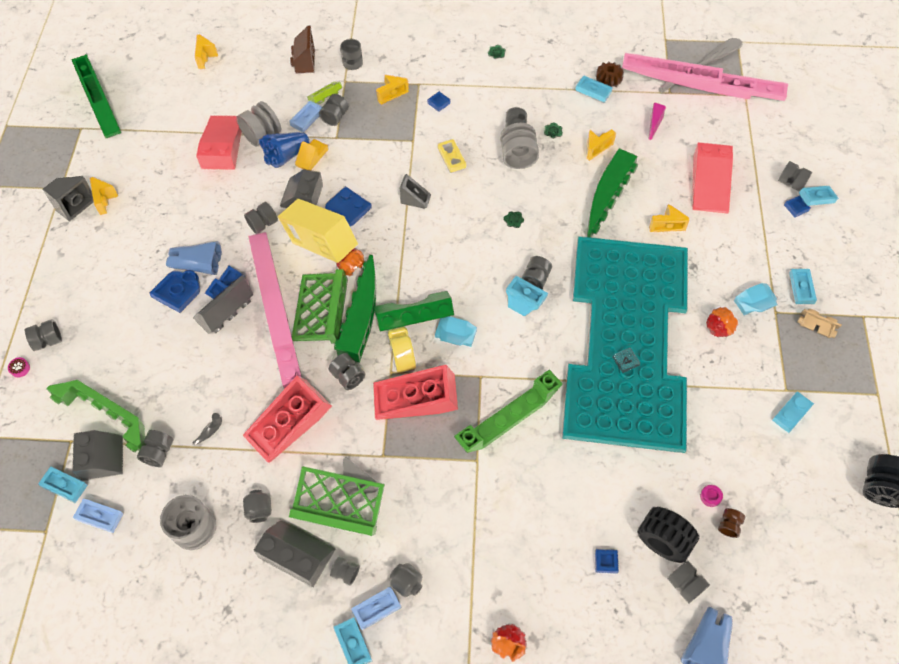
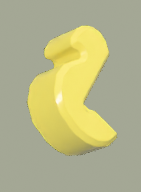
[388,327,416,373]

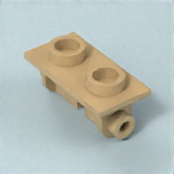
[797,308,842,338]

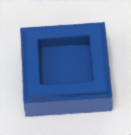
[427,91,451,112]
[784,195,811,218]
[595,549,619,574]

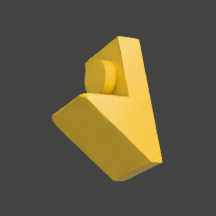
[195,34,218,69]
[376,75,409,105]
[587,129,616,161]
[295,139,328,171]
[90,177,118,215]
[649,204,689,232]

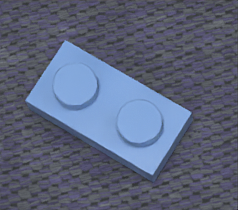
[289,101,322,132]
[73,498,123,533]
[351,586,401,630]

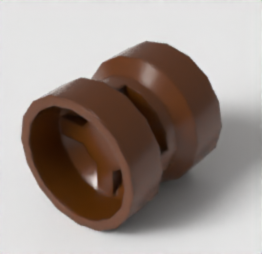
[718,508,746,538]

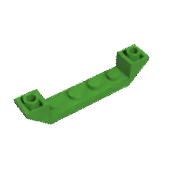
[454,369,563,453]
[46,380,146,453]

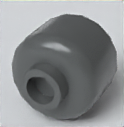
[243,490,272,523]
[390,563,423,597]

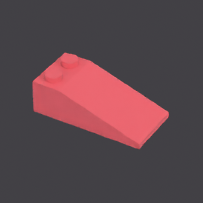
[196,115,242,170]
[693,142,733,214]
[373,365,458,420]
[243,376,332,463]

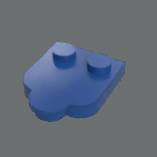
[325,186,372,227]
[149,270,200,313]

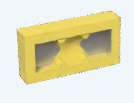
[438,139,466,173]

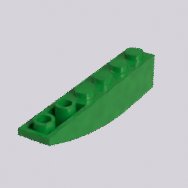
[71,54,122,139]
[587,148,638,238]
[334,254,376,363]

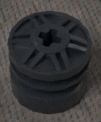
[863,454,899,508]

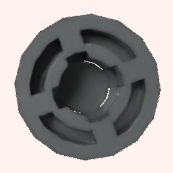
[330,556,360,586]

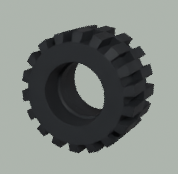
[637,507,700,563]

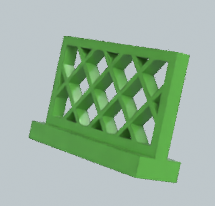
[292,269,348,344]
[289,466,385,536]

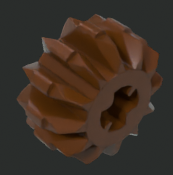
[596,61,624,87]

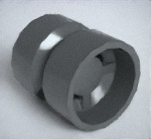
[340,39,363,70]
[319,94,349,126]
[505,107,527,128]
[778,161,812,192]
[244,202,278,234]
[521,256,552,289]
[24,319,62,352]
[328,353,365,390]
[137,430,174,468]
[667,560,710,604]

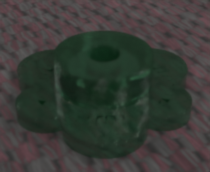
[488,45,506,59]
[544,122,563,138]
[504,211,524,228]

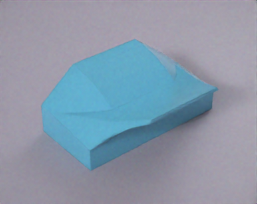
[506,276,548,316]
[734,283,778,315]
[435,316,477,347]

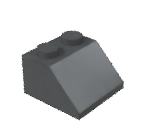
[280,169,323,208]
[42,176,94,222]
[72,430,123,481]

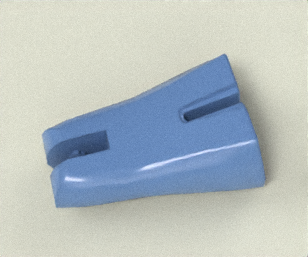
[166,241,222,275]
[681,607,732,664]

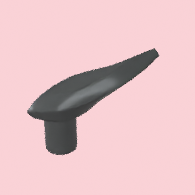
[192,413,222,445]

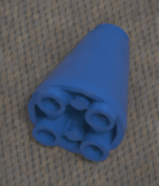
[259,132,309,168]

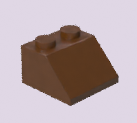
[290,25,315,73]

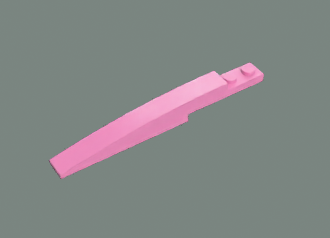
[622,53,788,101]
[249,232,302,388]

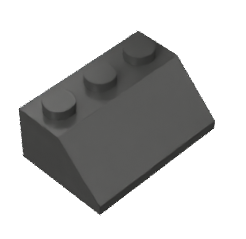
[193,275,254,334]
[253,520,336,587]

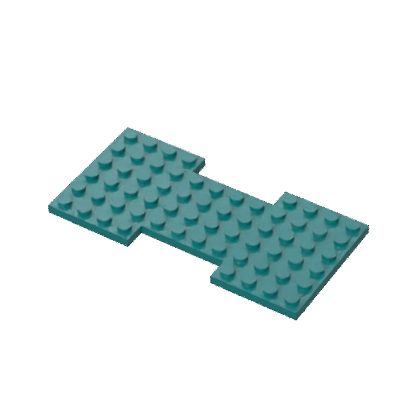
[562,236,688,453]

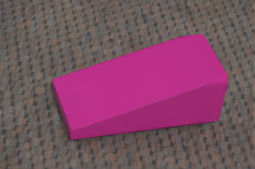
[649,102,666,140]

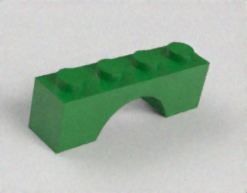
[374,291,454,332]

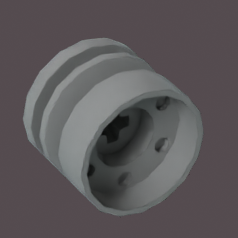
[236,101,282,147]
[500,123,539,169]
[160,495,216,550]

